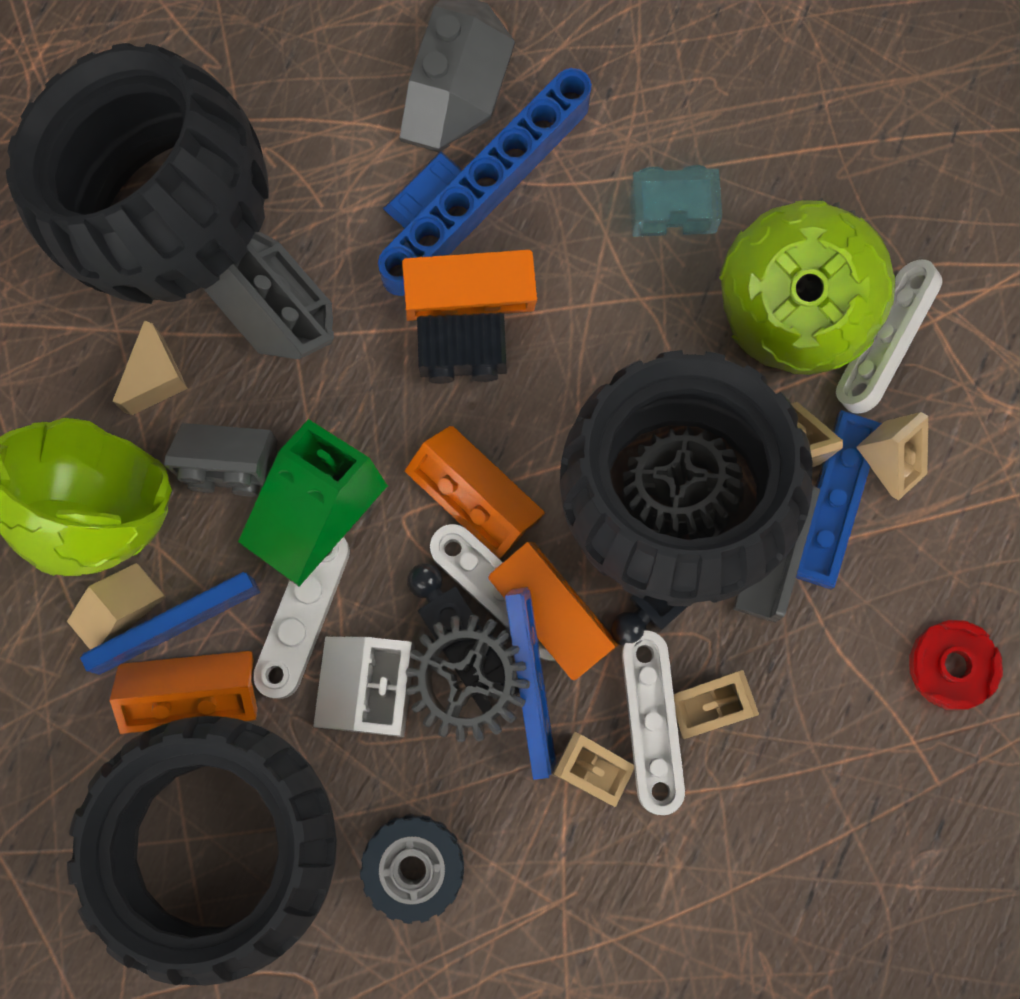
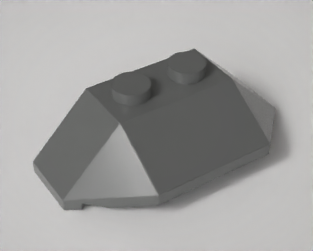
[399,0,515,152]
[204,231,334,359]

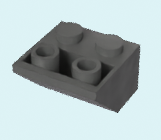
[164,423,278,497]

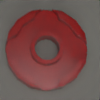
[909,620,1003,710]

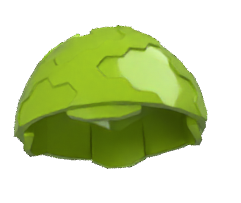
[719,200,895,375]
[0,418,172,576]

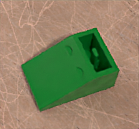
[238,419,388,587]

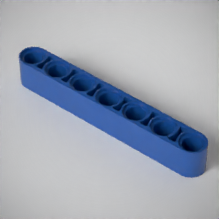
[378,68,592,296]

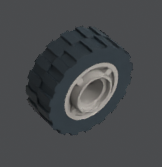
[360,814,464,924]

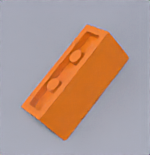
[402,250,537,321]
[404,426,545,560]
[488,542,620,680]
[110,651,257,734]

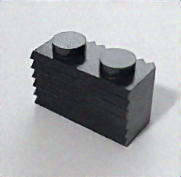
[417,313,507,384]

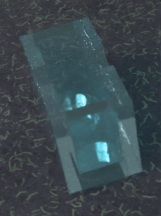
[630,165,722,237]

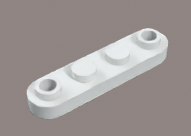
[836,259,942,414]
[430,524,556,661]
[253,537,350,699]
[622,630,685,815]

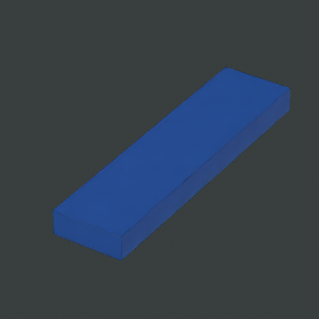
[796,410,882,590]
[80,572,261,675]
[505,587,557,780]

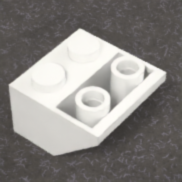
[313,637,415,737]

